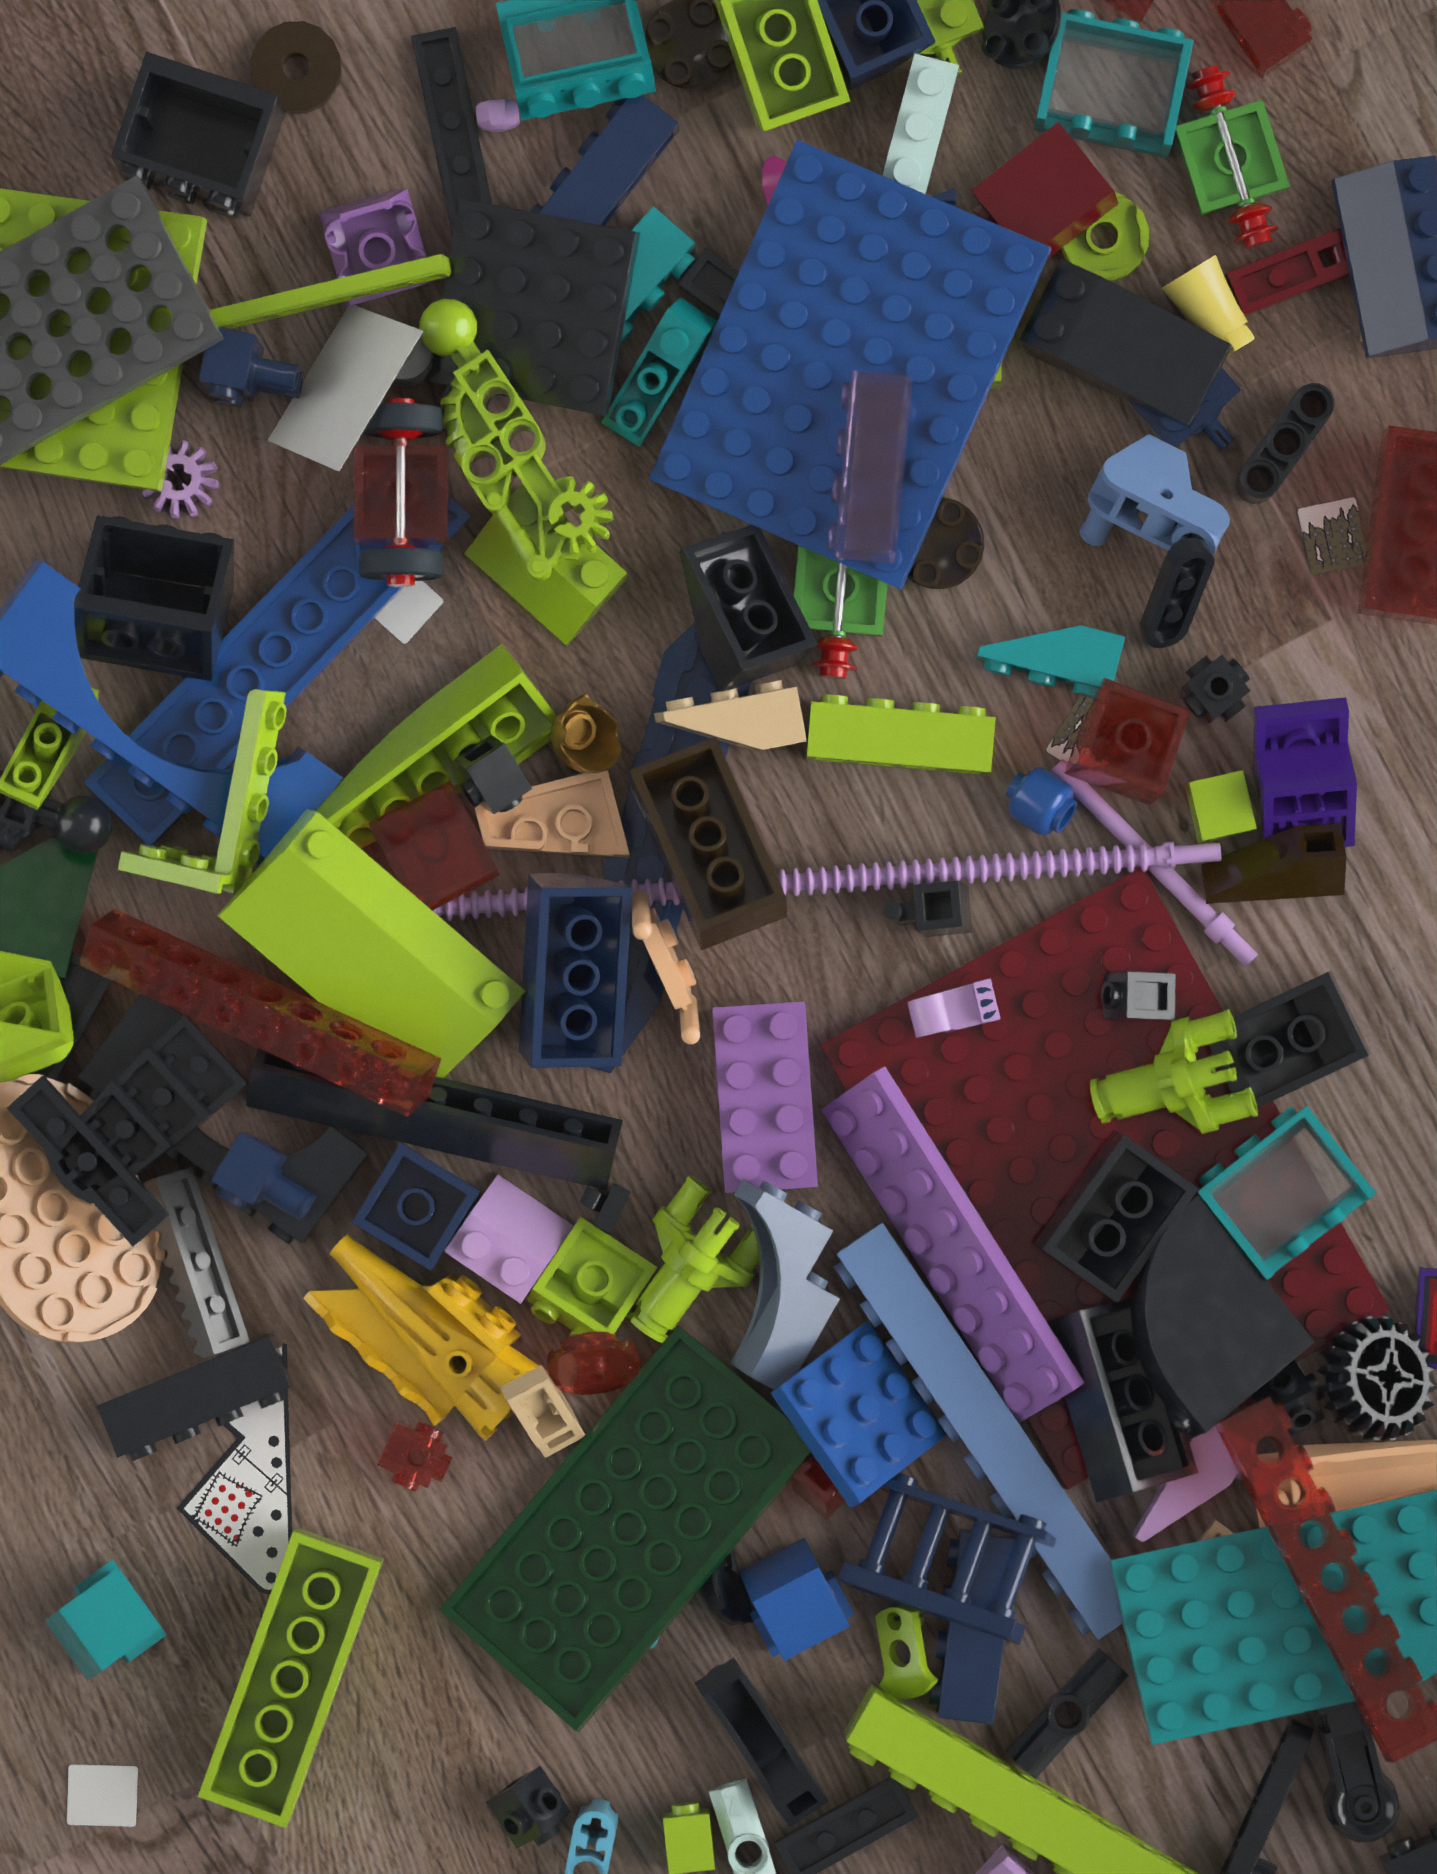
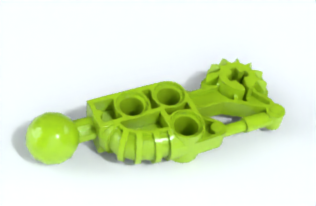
[419,299,614,581]

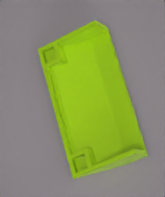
[217,809,525,1078]

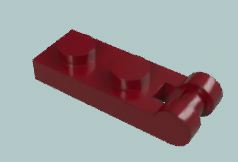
[1225,228,1350,317]

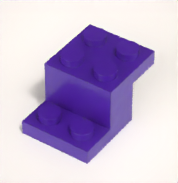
[1253,697,1357,847]

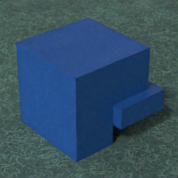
[739,1538,854,1661]

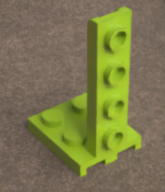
[118,689,286,893]

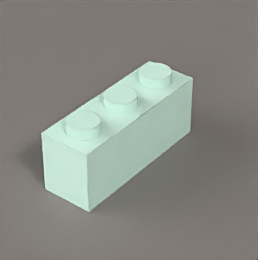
[882,53,959,194]

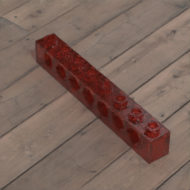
[79,909,442,1117]
[1215,1397,1437,1763]

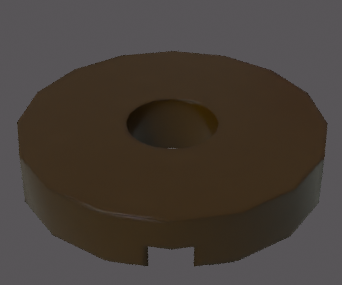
[250,21,342,114]

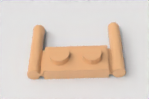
[631,890,700,1044]

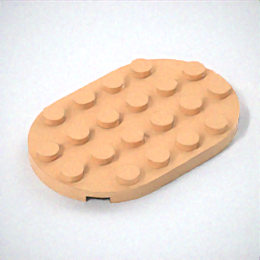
[0,1074,165,1343]

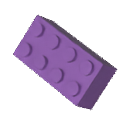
[712,1001,818,1193]

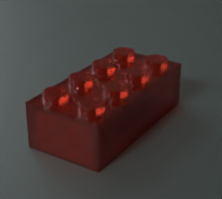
[1357,425,1437,625]

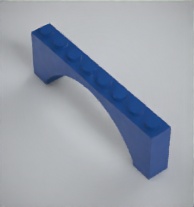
[0,558,343,865]

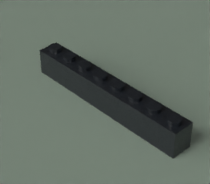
[246,1036,623,1190]

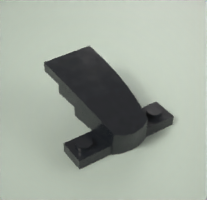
[7,1014,249,1247]

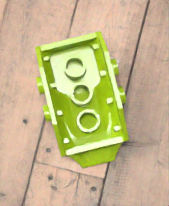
[0,951,74,1083]

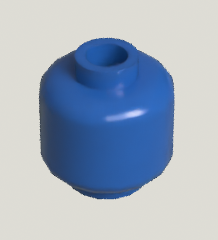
[1006,767,1077,835]

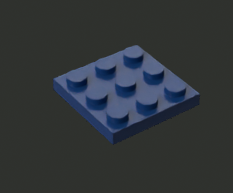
[770,1321,947,1508]

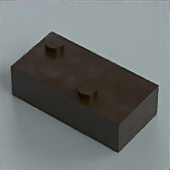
[630,737,787,951]

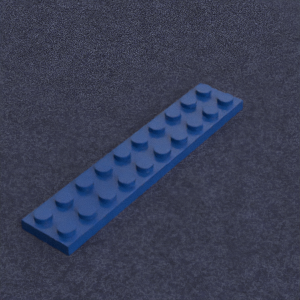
[83,453,471,846]

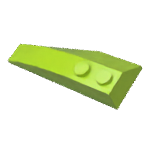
[316,644,557,849]

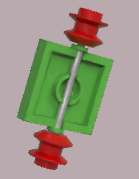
[1175,65,1290,249]
[794,545,887,679]

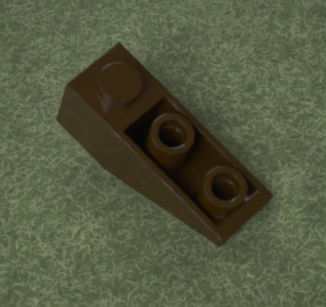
[1201,823,1347,904]

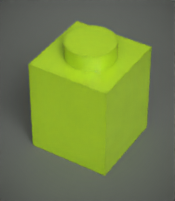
[663,1802,715,1874]

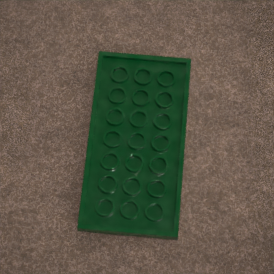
[439,1325,813,1732]

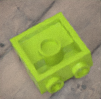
[526,1217,658,1350]

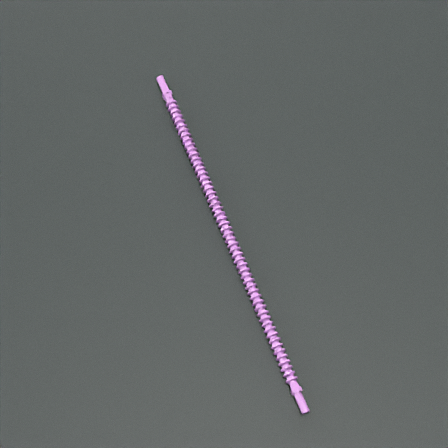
[418,841,1221,921]

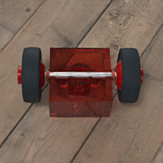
[354,398,450,587]

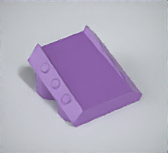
[319,188,434,306]

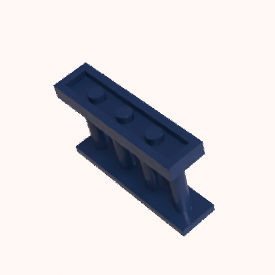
[838,1473,1056,1645]

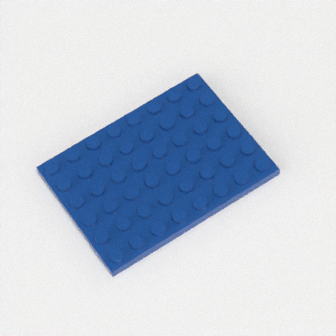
[649,140,1052,590]

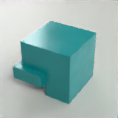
[45,1560,167,1681]

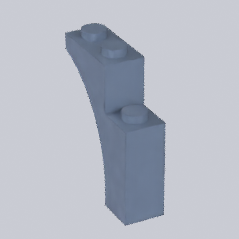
[730,1179,840,1390]

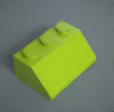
[464,483,628,646]

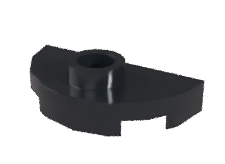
[700,1549,753,1625]

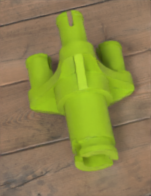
[1090,1009,1258,1134]
[626,1175,760,1343]

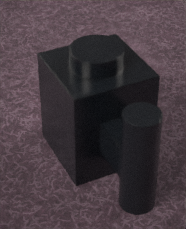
[883,880,972,937]

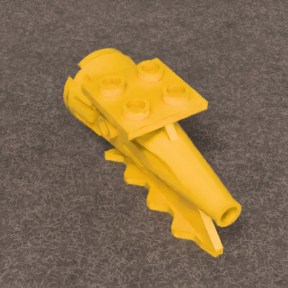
[303,1234,548,1441]

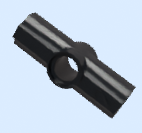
[1005,1648,1129,1779]

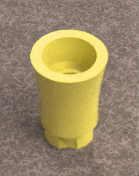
[1161,255,1255,355]

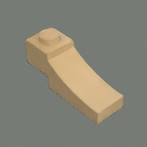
[500,1365,585,1458]

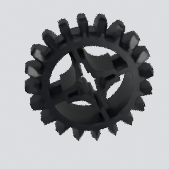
[1317,1316,1437,1442]

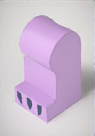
[907,978,1001,1038]

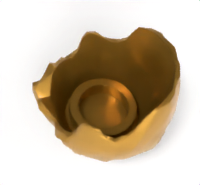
[550,694,622,773]

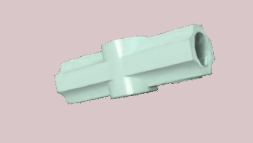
[708,1778,776,1874]

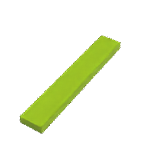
[210,254,453,330]

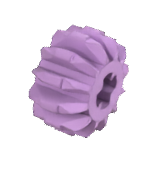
[142,440,220,520]

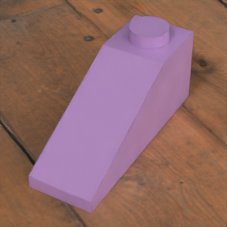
[1132,1424,1253,1542]

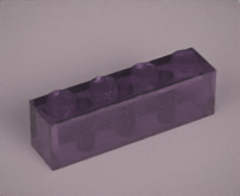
[828,371,913,566]

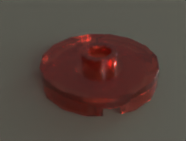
[546,1332,640,1395]

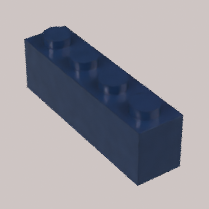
[530,95,679,226]
[929,1529,1017,1725]

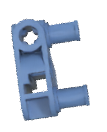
[1079,434,1230,555]

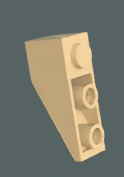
[654,680,807,751]

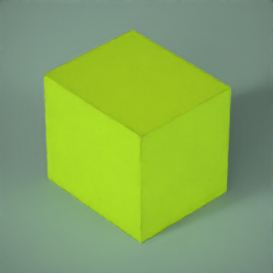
[1185,770,1257,844]

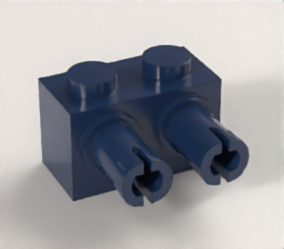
[199,327,304,407]
[211,1132,317,1220]

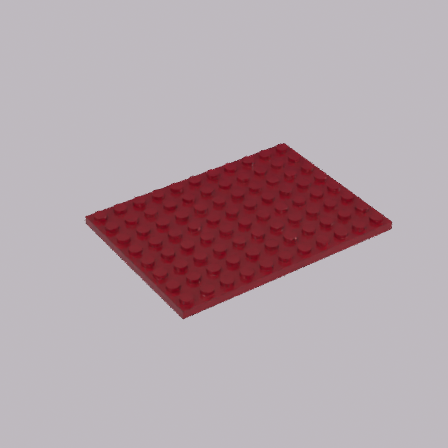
[820,867,1390,1490]

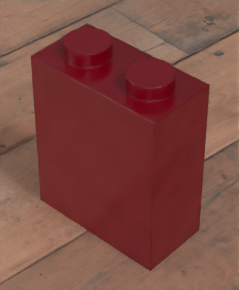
[971,122,1119,258]

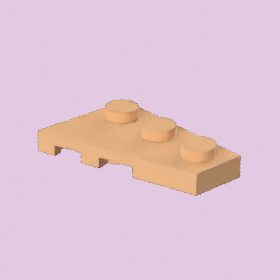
[475,770,630,858]

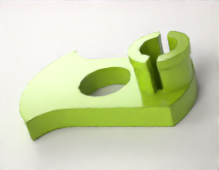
[875,1605,939,1699]

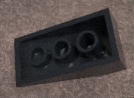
[1019,259,1232,428]

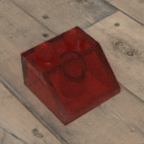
[1064,678,1190,805]
[368,781,500,910]

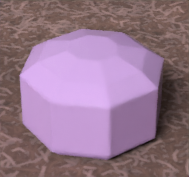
[476,99,520,132]

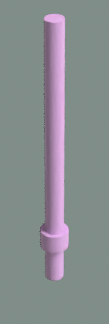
[1050,759,1258,967]

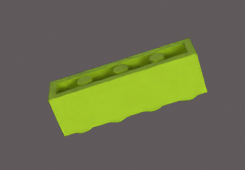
[806,694,996,776]

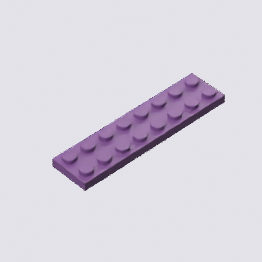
[821,1066,1085,1423]

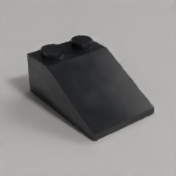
[679,525,818,691]
[1208,971,1371,1108]

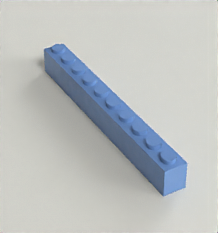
[833,1222,1123,1640]

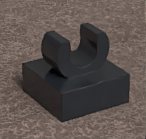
[579,1183,631,1234]

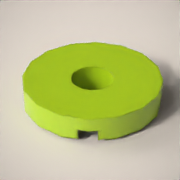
[1060,192,1149,282]

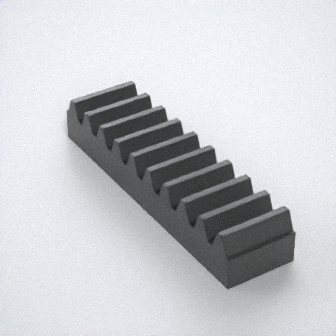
[144,1167,250,1358]

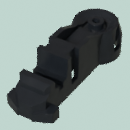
[1313,1700,1401,1843]

